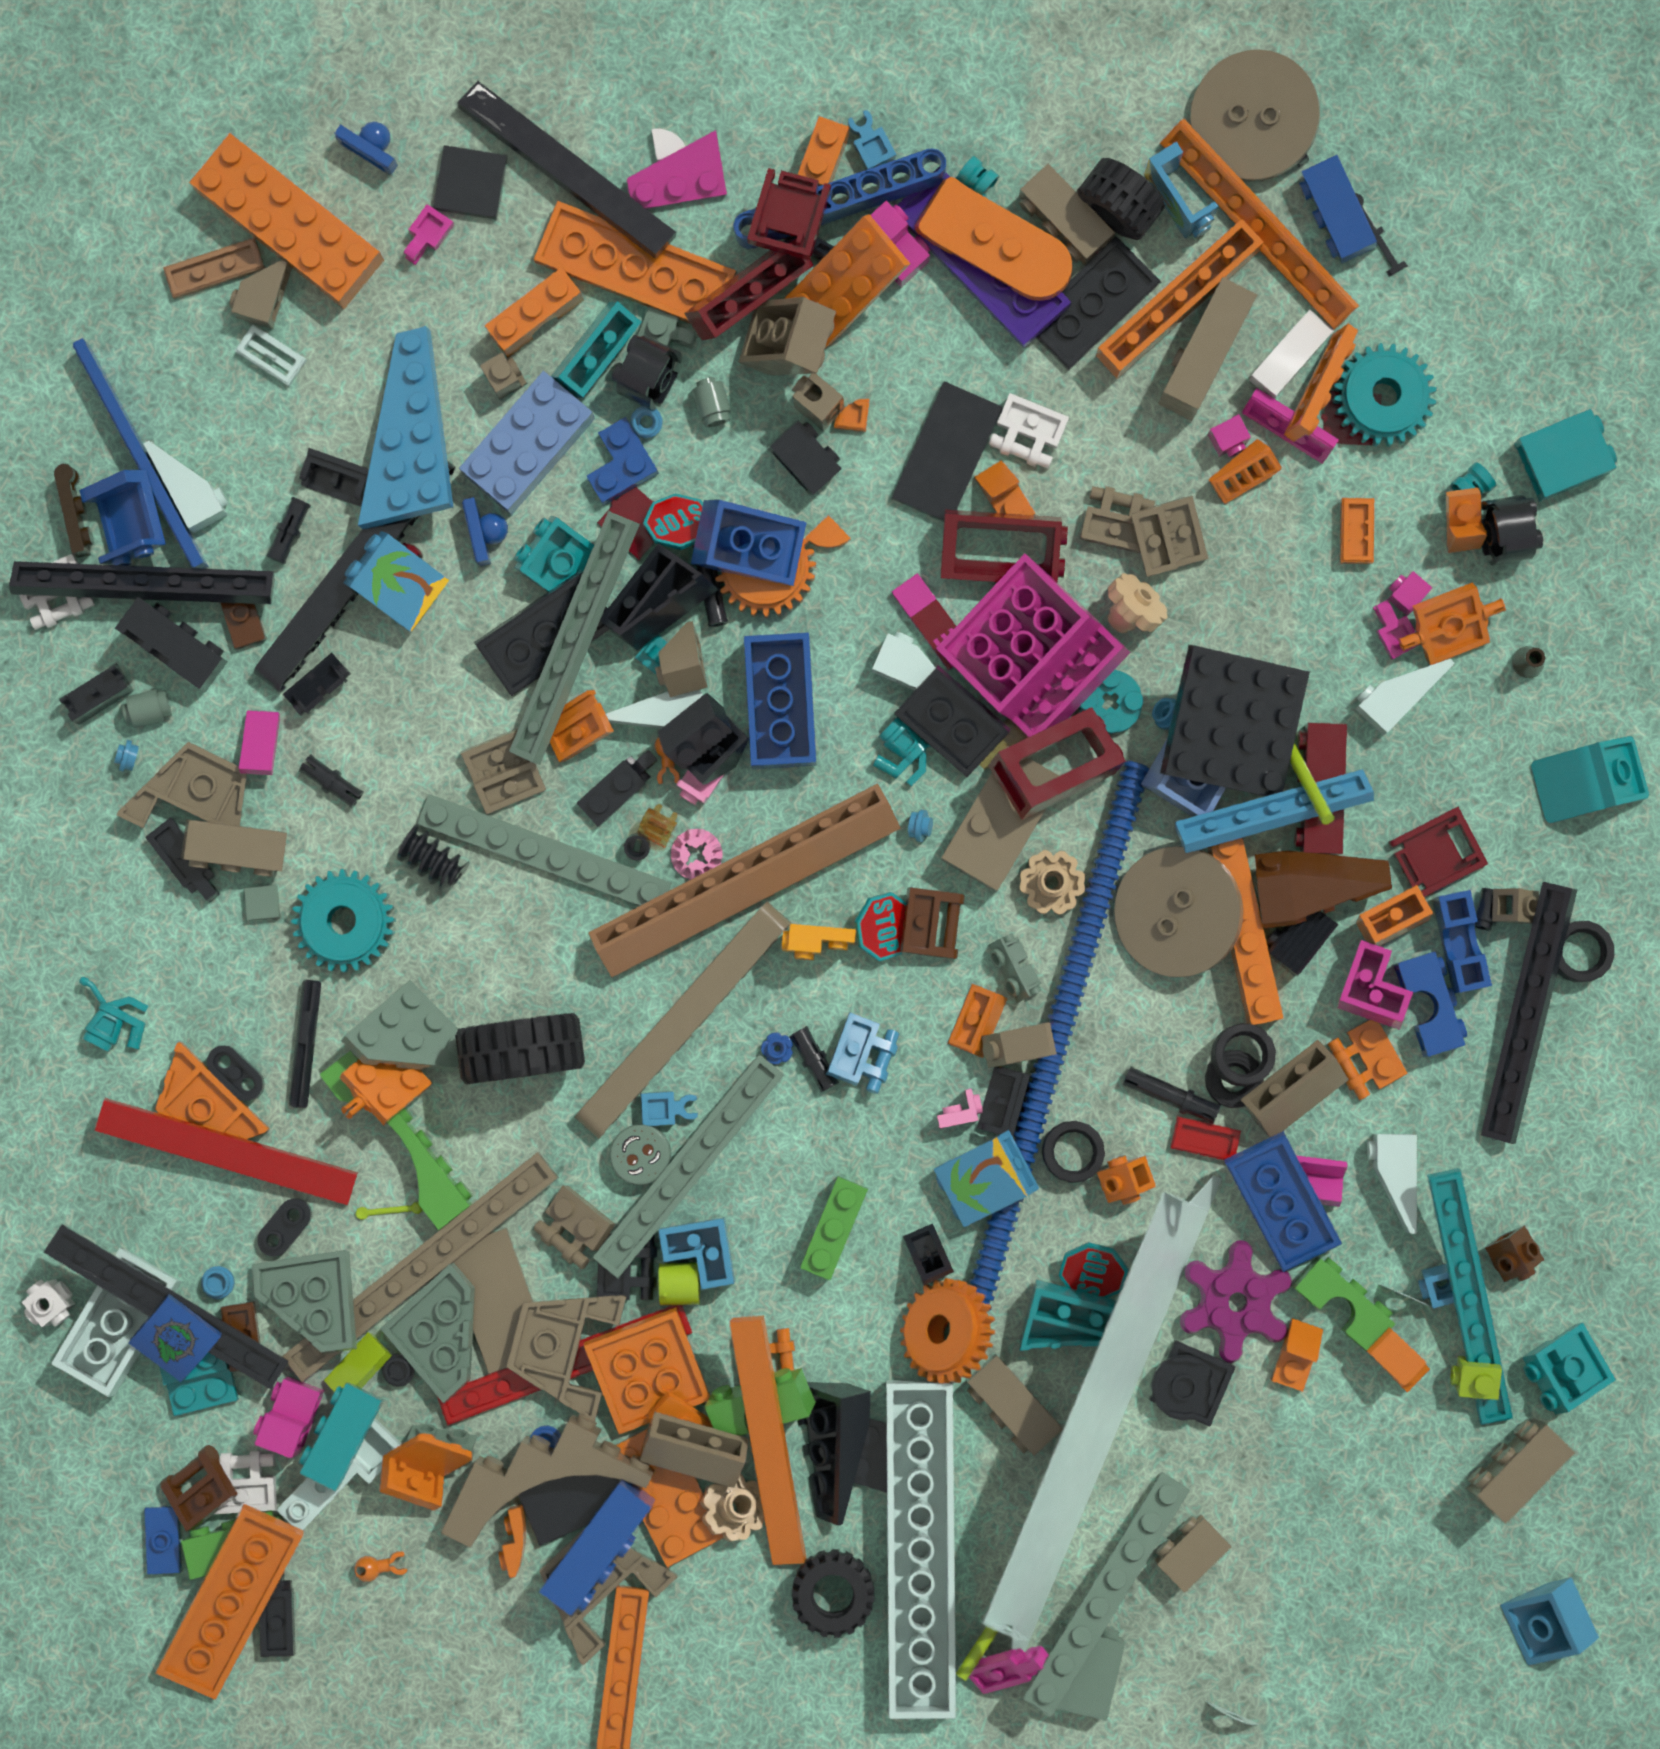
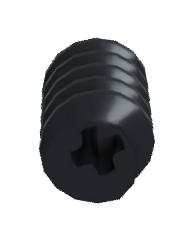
[397,824,470,892]

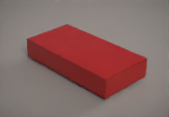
[1170,1116,1241,1160]

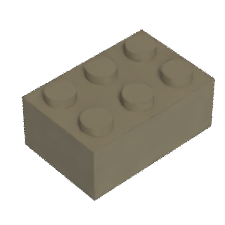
[738,297,836,376]
[1466,1418,1575,1524]

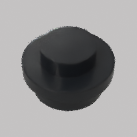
[382,1353,415,1387]

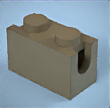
[792,373,844,432]
[1154,1514,1232,1593]

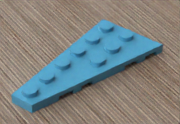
[358,326,454,530]

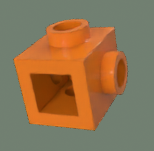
[1097,1155,1156,1205]

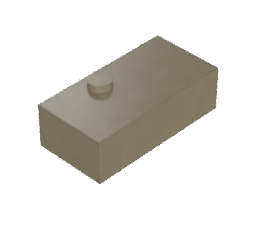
[1158,277,1257,421]
[941,746,1059,893]

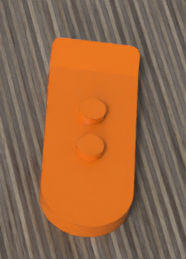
[915,177,1072,301]

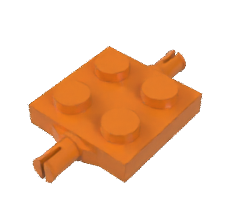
[1398,582,1506,665]
[339,1060,432,1126]

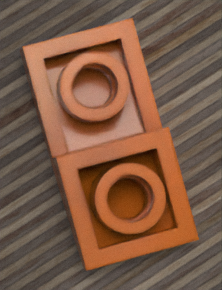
[498,1504,526,1578]

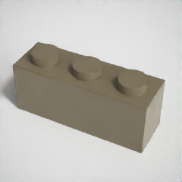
[1019,163,1115,266]
[181,819,287,877]
[1241,1040,1349,1138]
[967,1353,1063,1456]
[640,1412,749,1488]

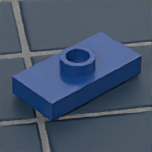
[144,1506,182,1575]

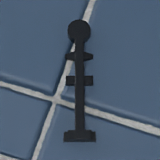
[1355,193,1408,277]

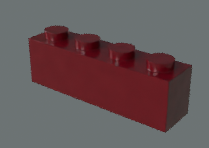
[684,238,814,340]
[1294,723,1347,856]

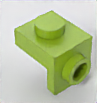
[1450,1356,1502,1400]

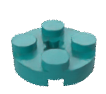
[1079,669,1144,734]

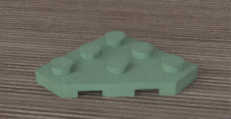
[341,980,459,1073]
[252,1250,357,1354]
[381,1263,475,1403]

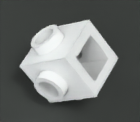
[22,1279,75,1327]

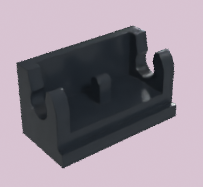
[299,448,369,507]
[59,663,134,725]
[977,1066,1030,1137]

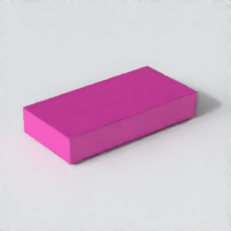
[239,710,280,775]

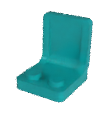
[1531,736,1649,823]

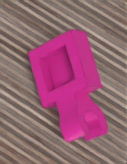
[403,204,454,265]
[1373,600,1420,660]

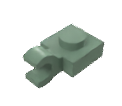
[638,307,697,349]

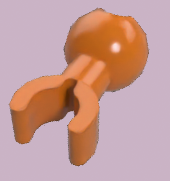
[655,737,680,784]
[354,1551,407,1582]

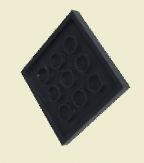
[1160,644,1310,796]

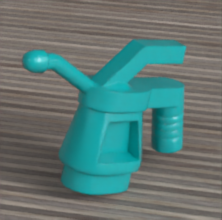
[872,717,931,787]
[79,977,148,1052]

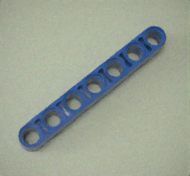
[733,148,946,249]

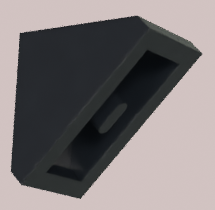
[687,716,749,785]
[903,1223,954,1285]

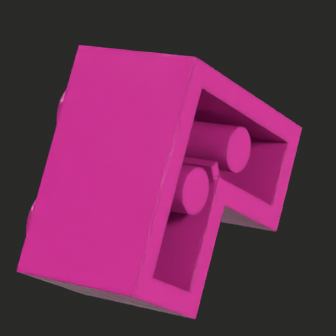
[871,201,930,288]
[1338,940,1413,1030]
[253,1377,325,1459]

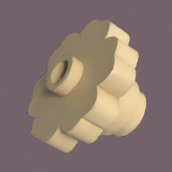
[1108,573,1168,633]
[1019,850,1085,915]
[700,1474,764,1542]

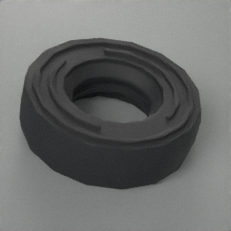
[1205,1050,1264,1108]

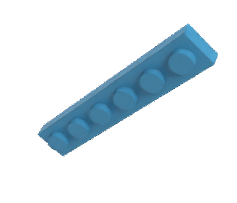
[1175,769,1374,853]

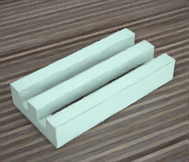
[235,324,307,387]

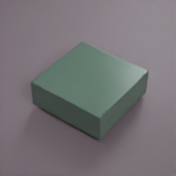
[244,885,281,921]

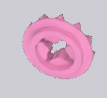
[671,829,722,880]

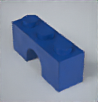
[1432,890,1492,994]
[1393,952,1467,1057]

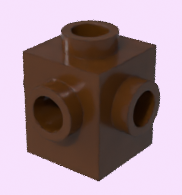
[1485,1225,1544,1282]

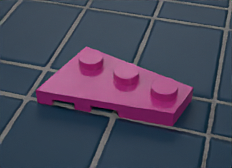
[627,130,727,208]

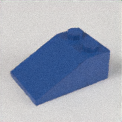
[691,500,807,586]

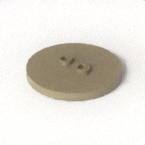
[1190,50,1320,181]
[1114,846,1243,977]

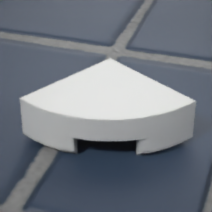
[651,129,685,161]

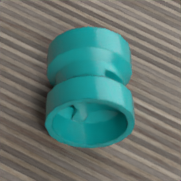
[956,156,1000,197]
[1450,462,1497,495]

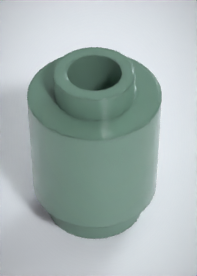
[692,377,731,428]
[121,689,172,728]

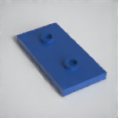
[1225,1131,1342,1272]

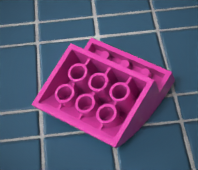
[936,553,1131,737]

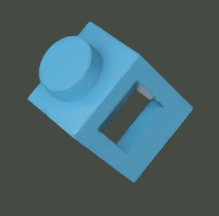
[1418,1264,1454,1309]

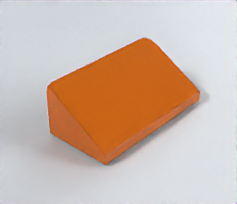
[947,984,1008,1058]

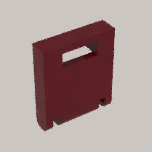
[747,168,831,260]
[1388,806,1488,897]

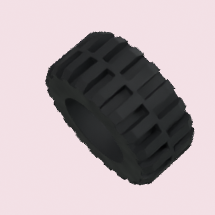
[455,1013,585,1085]

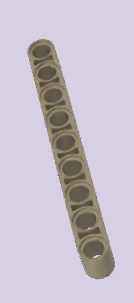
[574,901,791,1139]

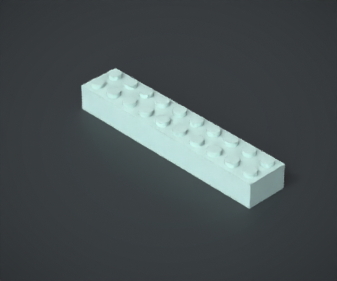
[886,1380,956,1719]

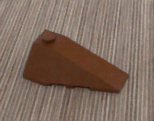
[1255,850,1392,928]

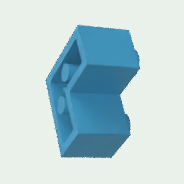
[658,1217,736,1289]

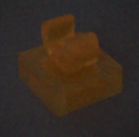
[637,804,677,848]

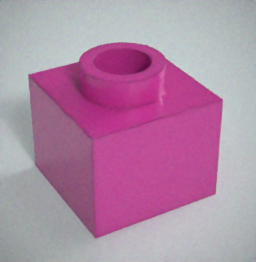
[1207,415,1251,458]
[1387,571,1432,616]

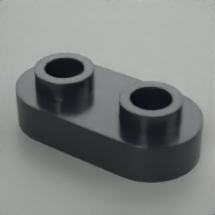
[207,1045,265,1101]
[257,1198,312,1257]

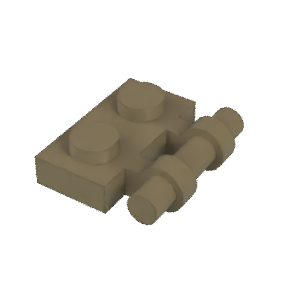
[1080,486,1155,554]
[533,1186,616,1269]

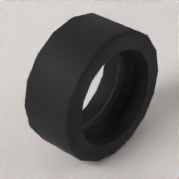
[1558,921,1615,982]
[1211,1023,1276,1087]
[1042,1121,1105,1183]

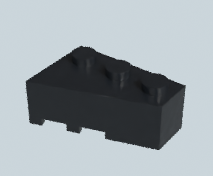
[600,543,718,651]
[115,597,228,692]

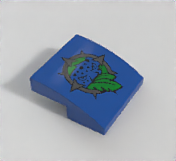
[128,1294,222,1382]

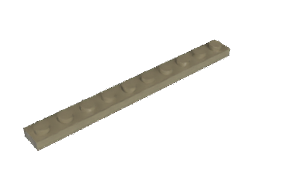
[282,1152,559,1382]

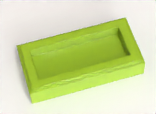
[324,1332,392,1392]

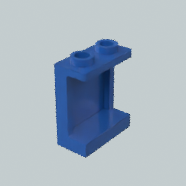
[79,470,166,566]

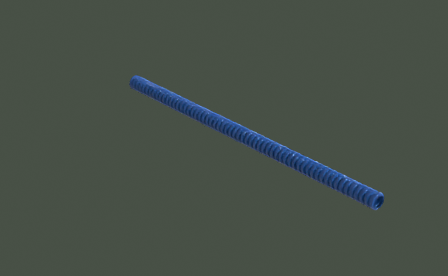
[969,761,1149,1311]

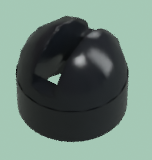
[624,833,651,861]

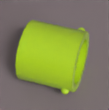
[659,1262,700,1306]

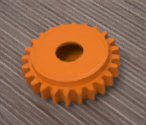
[715,537,816,618]
[900,1278,995,1384]

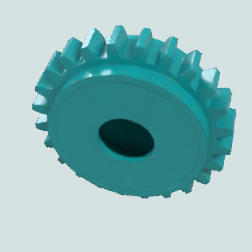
[1332,343,1437,447]
[291,869,396,972]

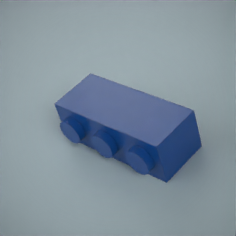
[1299,155,1377,263]

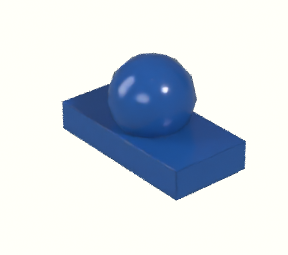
[334,121,398,175]
[462,497,508,567]

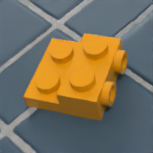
[782,924,856,961]

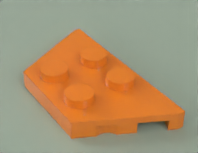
[155,1042,270,1139]

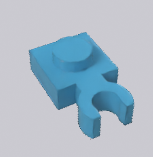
[848,110,897,170]
[640,1091,698,1126]

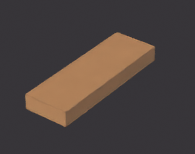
[163,238,265,299]

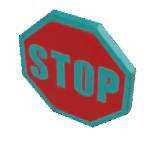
[643,493,703,550]
[855,892,906,961]
[1058,1242,1129,1298]

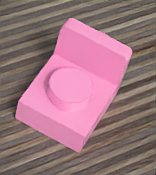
[677,770,724,805]
[937,1088,983,1129]

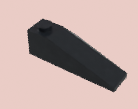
[798,1382,870,1526]

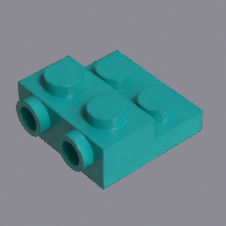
[514,515,594,592]
[1522,1323,1616,1415]
[159,1352,239,1416]

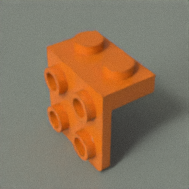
[380,1433,472,1511]

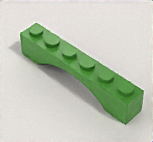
[319,1051,473,1230]

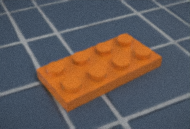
[784,214,911,348]
[616,1428,724,1567]

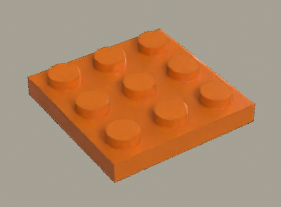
[584,1308,710,1435]

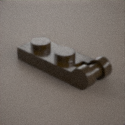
[54,464,94,558]

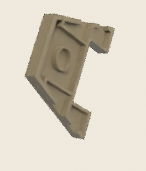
[116,742,247,866]
[507,1295,627,1421]
[539,1527,678,1665]

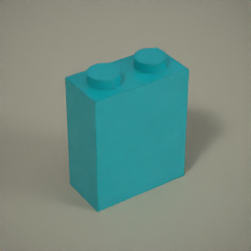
[1514,409,1617,502]

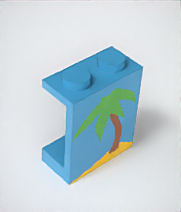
[1144,141,1218,239]
[343,531,449,632]
[934,1130,1039,1227]

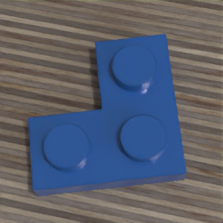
[586,417,659,506]

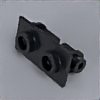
[283,653,351,716]

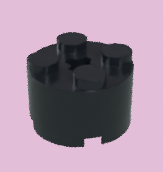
[612,335,682,411]
[1481,495,1543,566]

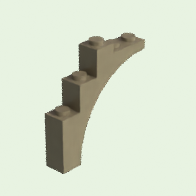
[441,1414,655,1548]

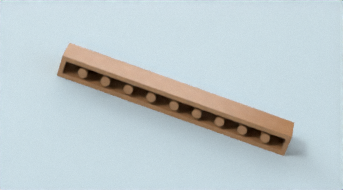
[588,783,901,978]

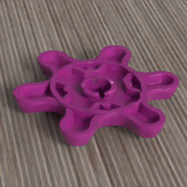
[1179,1240,1292,1363]

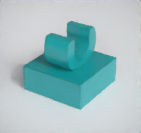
[635,635,668,676]

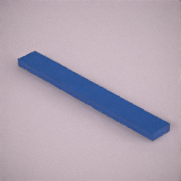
[72,338,209,569]

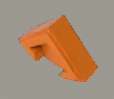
[834,399,870,432]
[805,515,851,548]

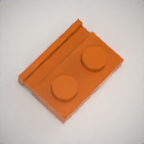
[550,690,614,762]

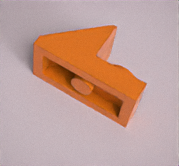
[974,460,1036,515]
[1446,488,1487,553]
[1270,1318,1323,1392]
[1367,1327,1430,1393]

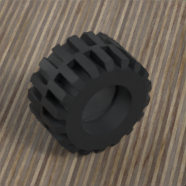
[1077,158,1165,240]
[792,1549,874,1638]

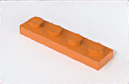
[1284,323,1359,442]

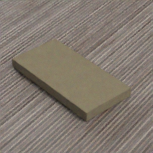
[453,1228,533,1374]

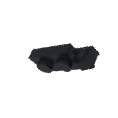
[577,750,658,827]
[146,817,220,902]
[259,1573,295,1657]

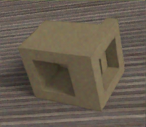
[480,352,527,400]
[1492,888,1539,924]

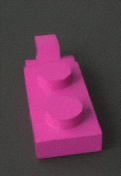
[969,1646,1049,1694]

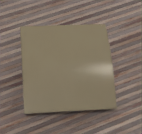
[1131,495,1208,577]
[461,728,546,814]

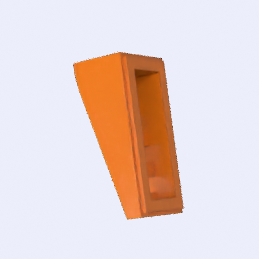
[1208,439,1282,504]

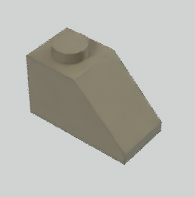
[229,260,292,329]
[655,621,708,697]
[982,1022,1056,1068]

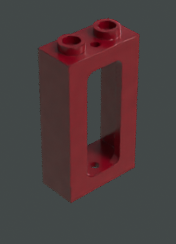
[941,509,1068,583]
[988,707,1126,820]

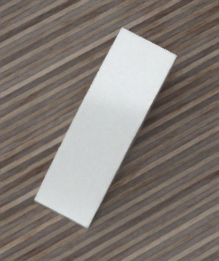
[1249,310,1334,399]

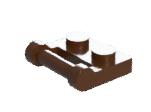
[900,887,965,959]
[160,1445,238,1532]

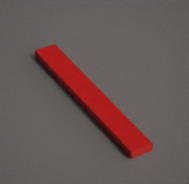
[95,1098,358,1205]
[436,1305,693,1425]

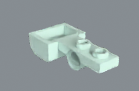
[277,1418,402,1530]

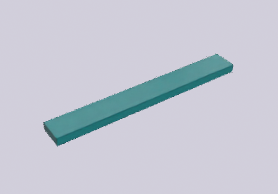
[1427,1168,1513,1425]

